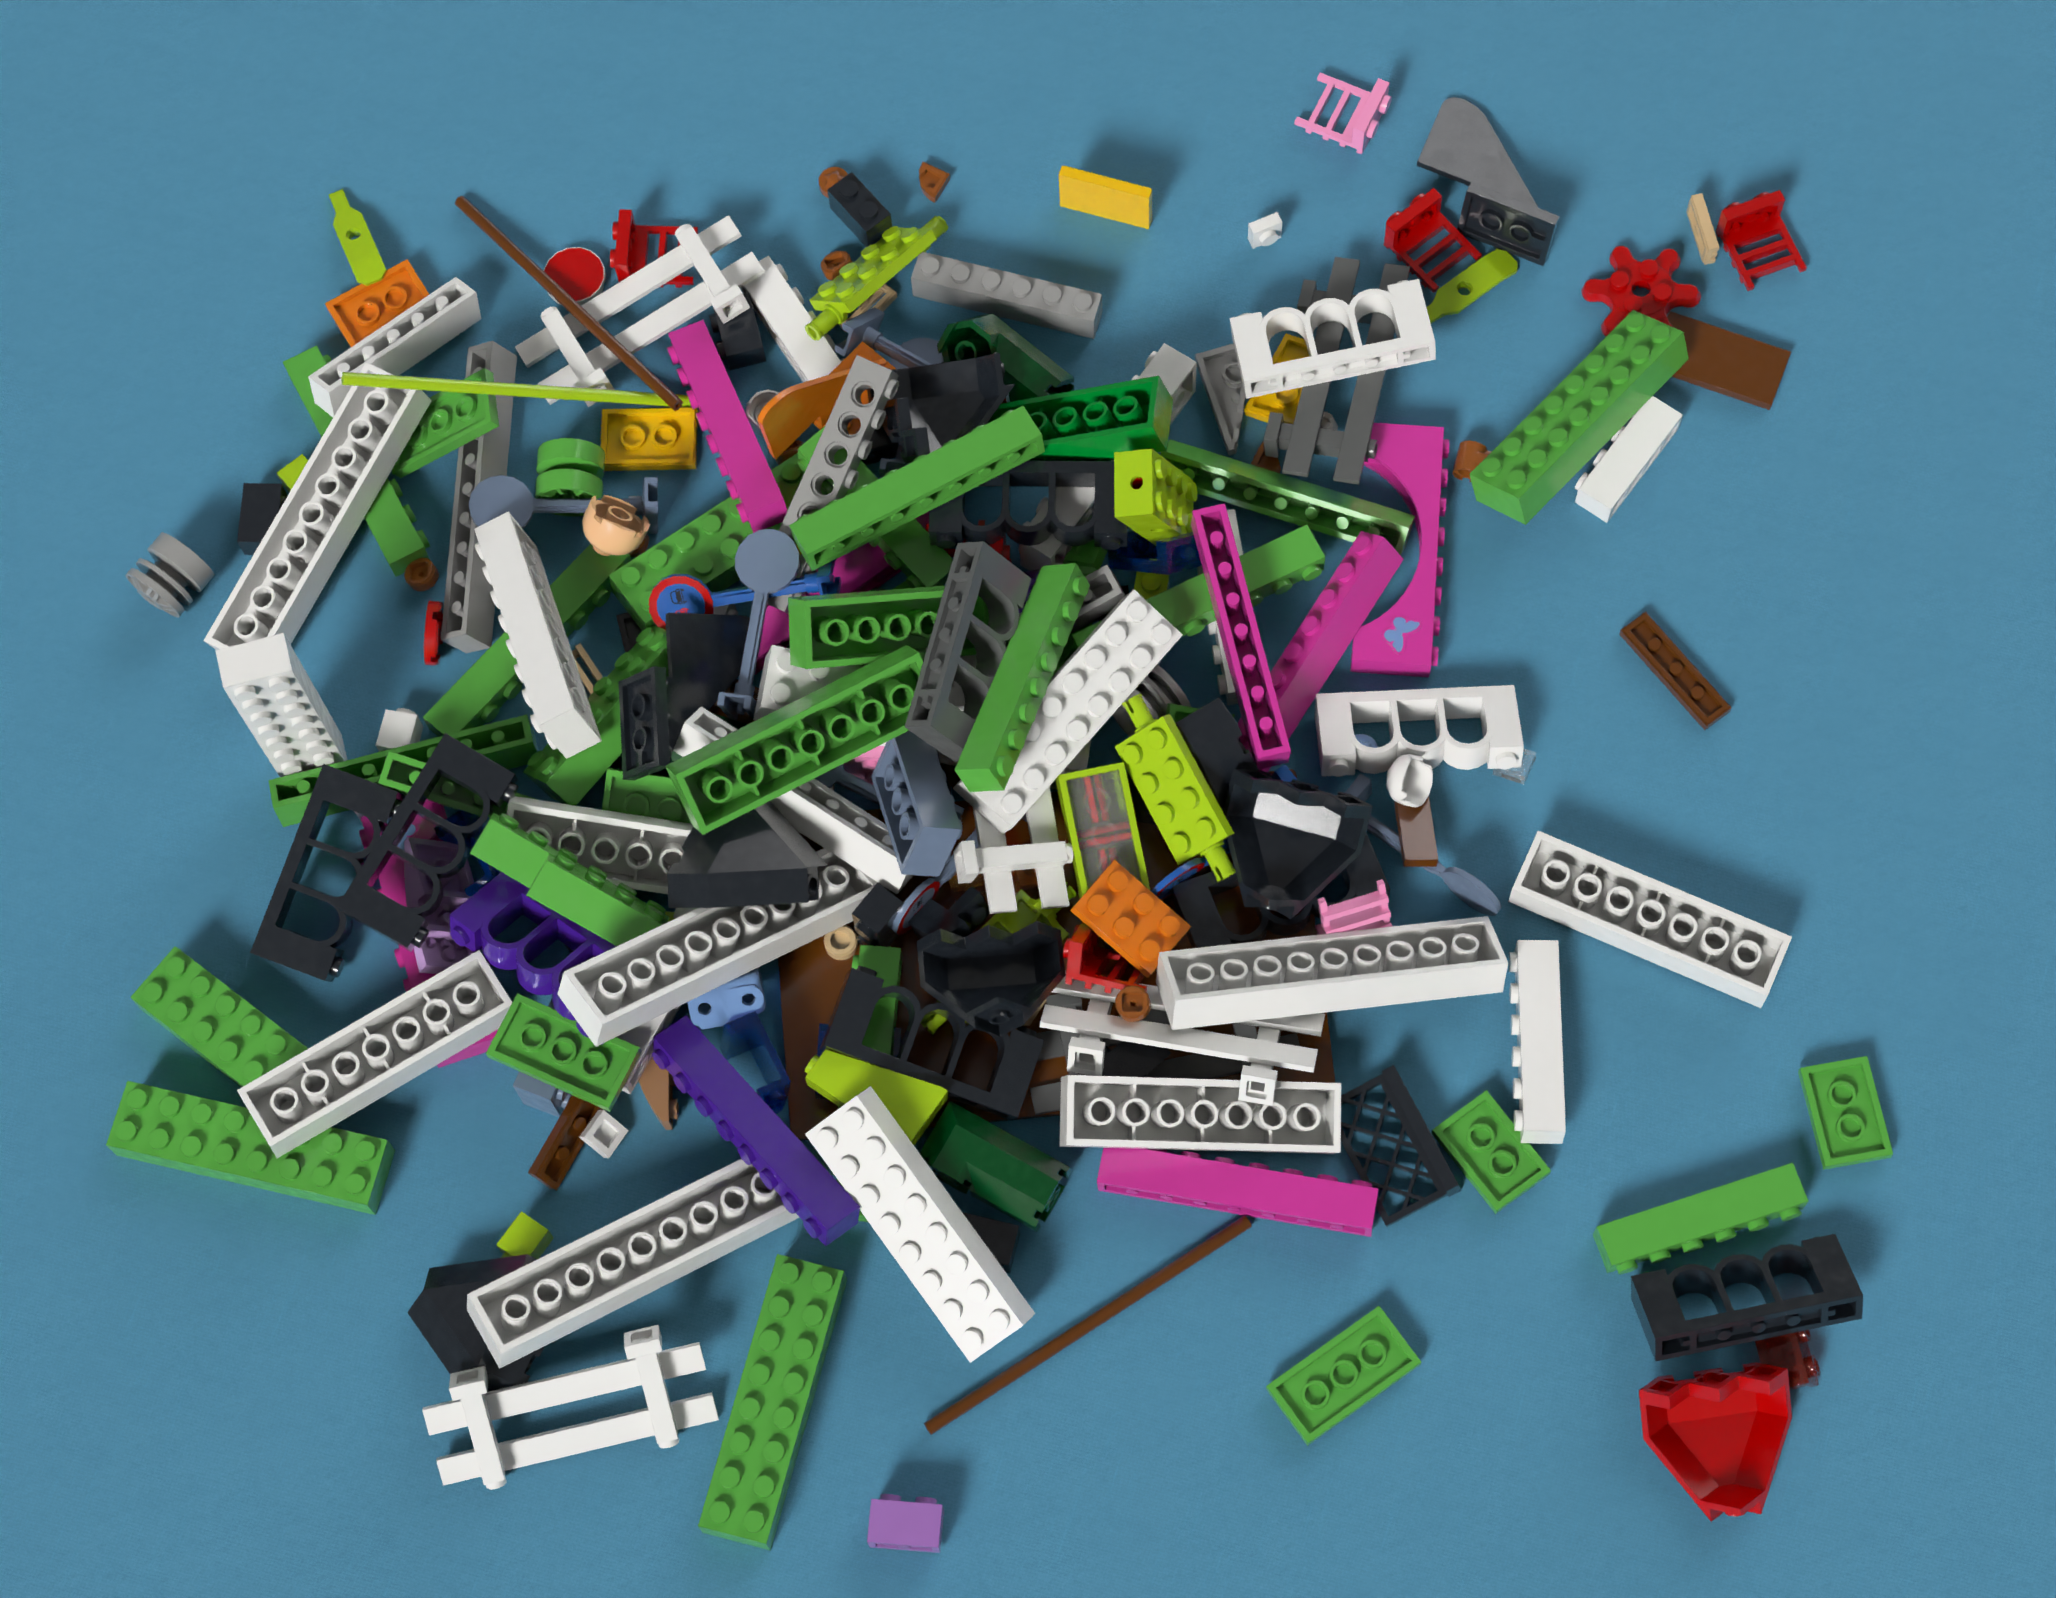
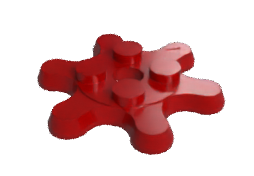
[1581,246,1701,336]

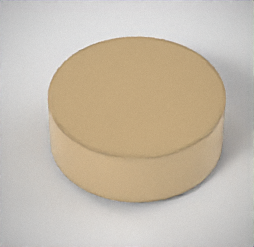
[824,925,858,960]

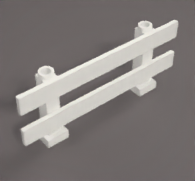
[515,215,765,407]
[948,655,1073,914]
[1040,971,1325,1106]
[422,1325,719,1490]

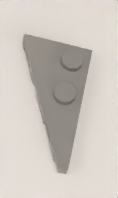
[1195,343,1246,456]

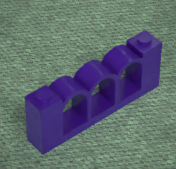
[449,872,617,1045]

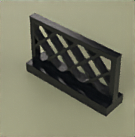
[1341,1065,1461,1227]

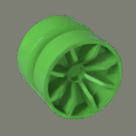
[534,438,605,517]

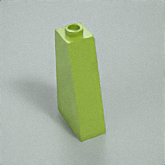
[805,1049,948,1146]

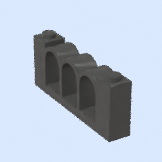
[905,541,1031,762]

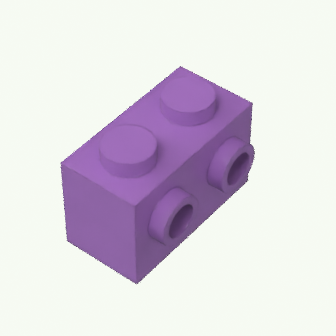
[867,1494,944,1553]

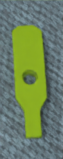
[328,189,387,286]
[1426,249,1518,324]

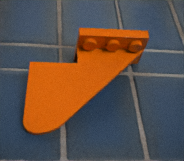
[758,341,896,460]

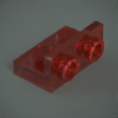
[1755,1330,1820,1390]

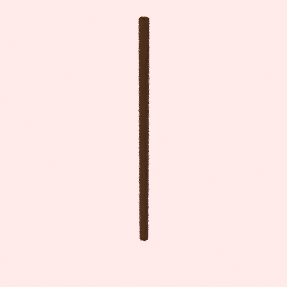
[455,196,683,411]
[924,1215,1252,1435]

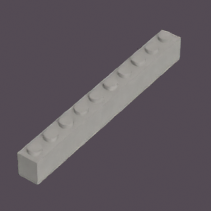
[441,341,517,653]

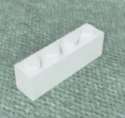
[1575,396,1683,523]

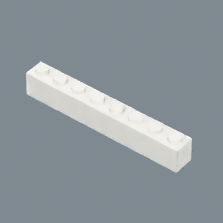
[673,706,913,894]

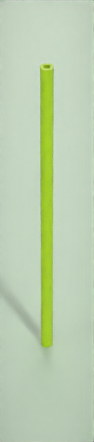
[341,372,691,407]

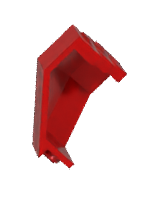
[1639,1362,1792,1522]

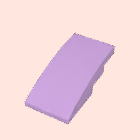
[404,837,477,974]

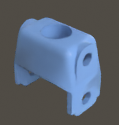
[687,967,766,1030]

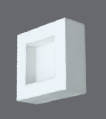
[1248,212,1282,249]
[579,1110,629,1158]

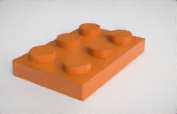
[325,259,429,348]
[1070,859,1191,978]

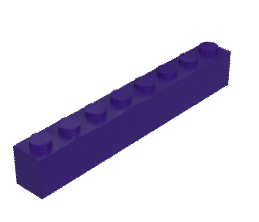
[652,1016,860,1246]

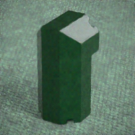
[937,314,1074,402]
[920,1101,1071,1232]

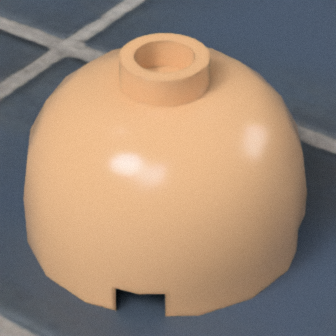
[582,495,650,556]

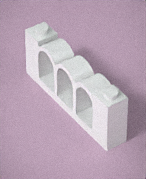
[1230,279,1436,399]
[1315,685,1524,777]

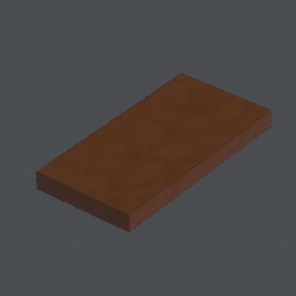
[1667,311,1791,410]

